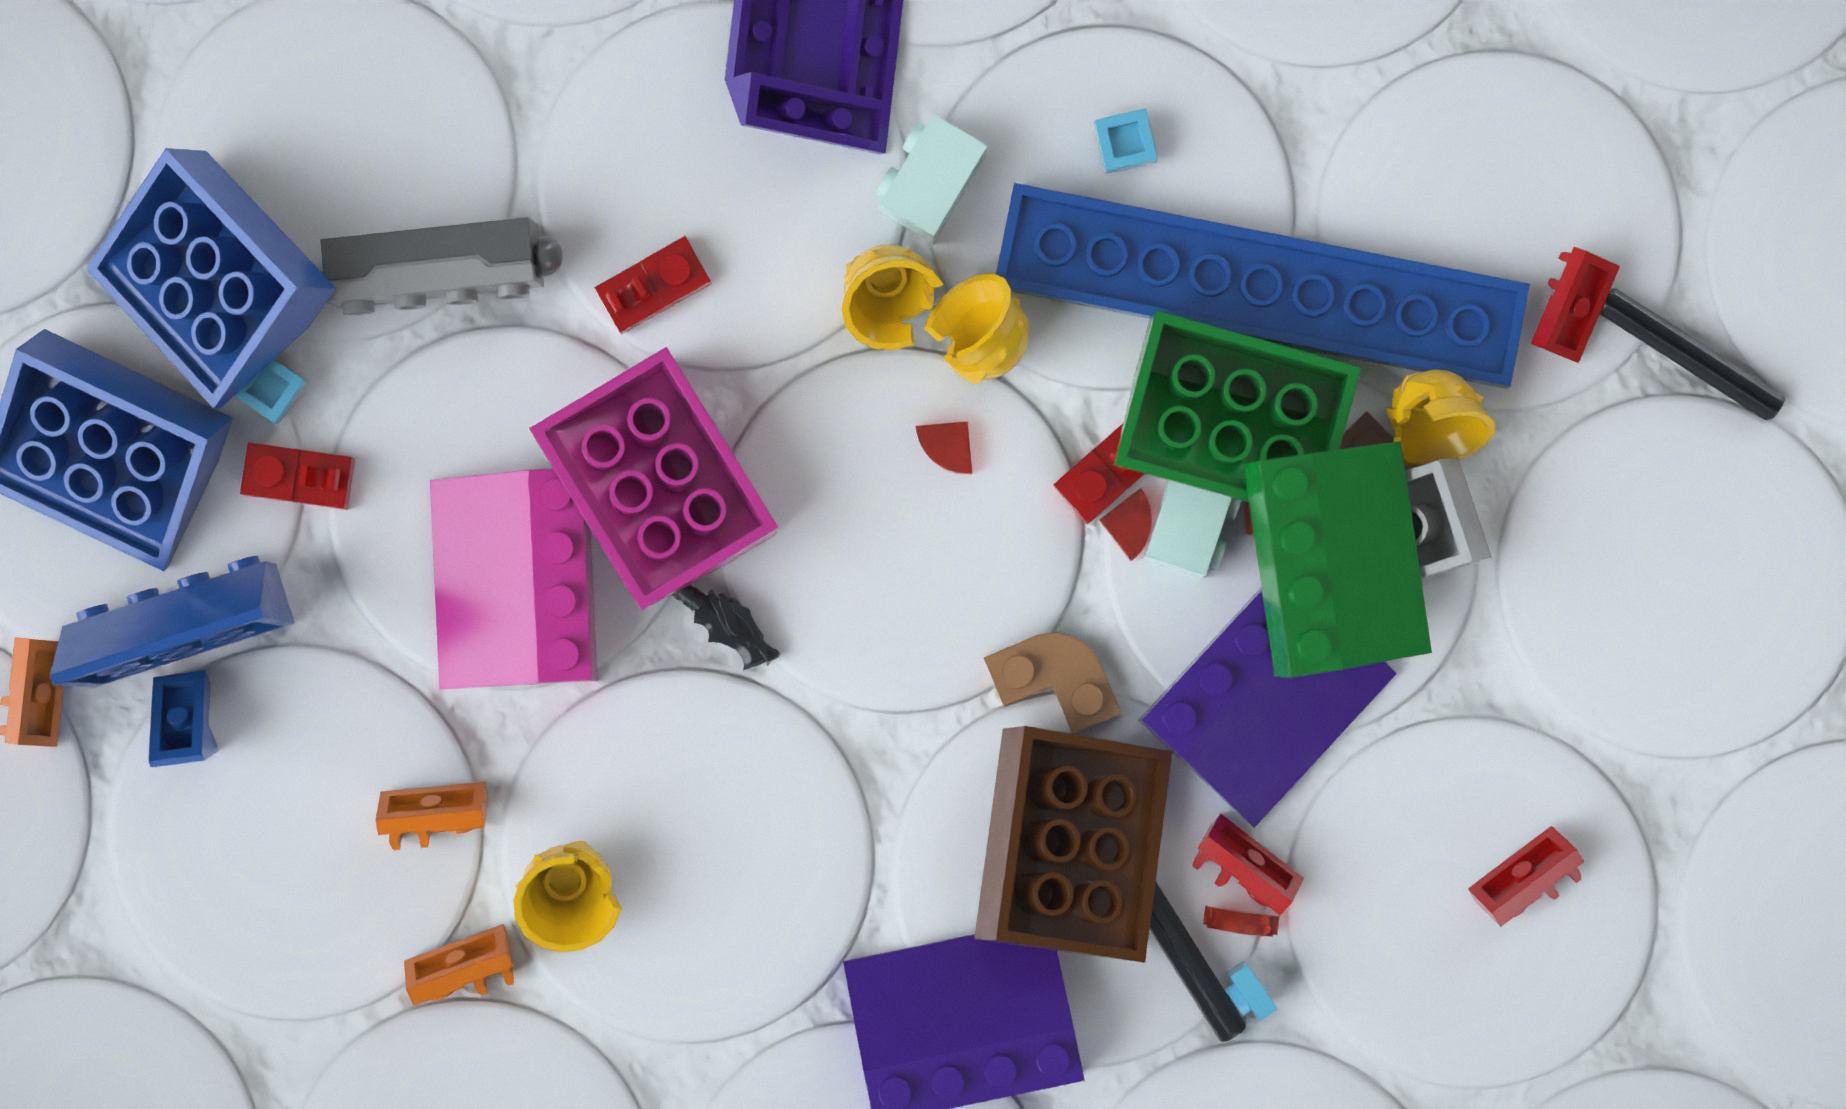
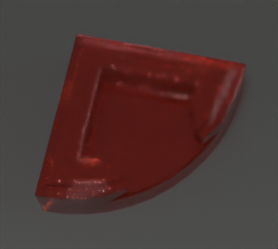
[916,421,972,475]
[1099,488,1152,562]
[1203,906,1280,937]

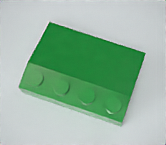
[1113,310,1362,502]
[1244,441,1432,677]

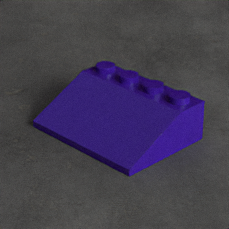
[1138,587,1397,828]
[843,934,1085,1109]

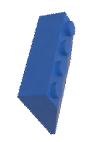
[86,148,336,409]
[0,329,233,571]
[50,556,295,688]

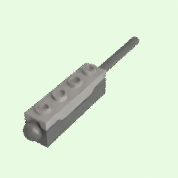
[320,217,563,315]

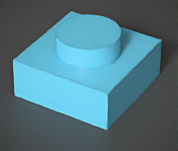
[1094,108,1158,174]
[235,359,308,425]
[1225,961,1278,1021]

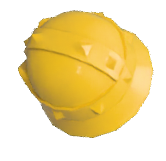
[841,245,944,350]
[924,273,1029,384]
[1385,369,1496,468]
[513,841,622,952]

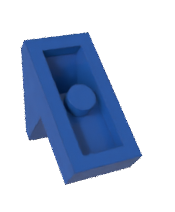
[148,670,218,768]

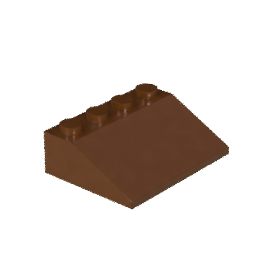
[974,726,1172,963]

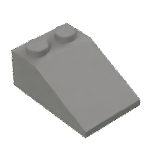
[1405,457,1492,580]

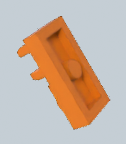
[0,637,64,747]
[375,782,489,850]
[404,924,514,1006]

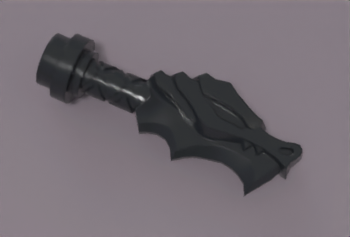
[672,584,781,670]

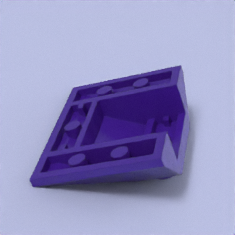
[725,0,903,155]

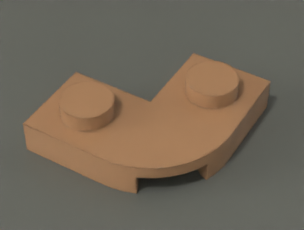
[983,633,1122,734]

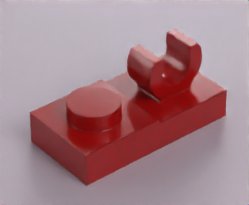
[594,236,712,335]
[1530,247,1620,363]
[1053,423,1145,525]
[240,442,355,510]
[1192,813,1304,916]
[1468,826,1585,927]

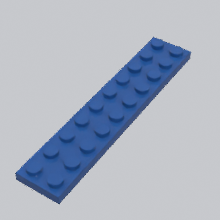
[996,183,1530,389]

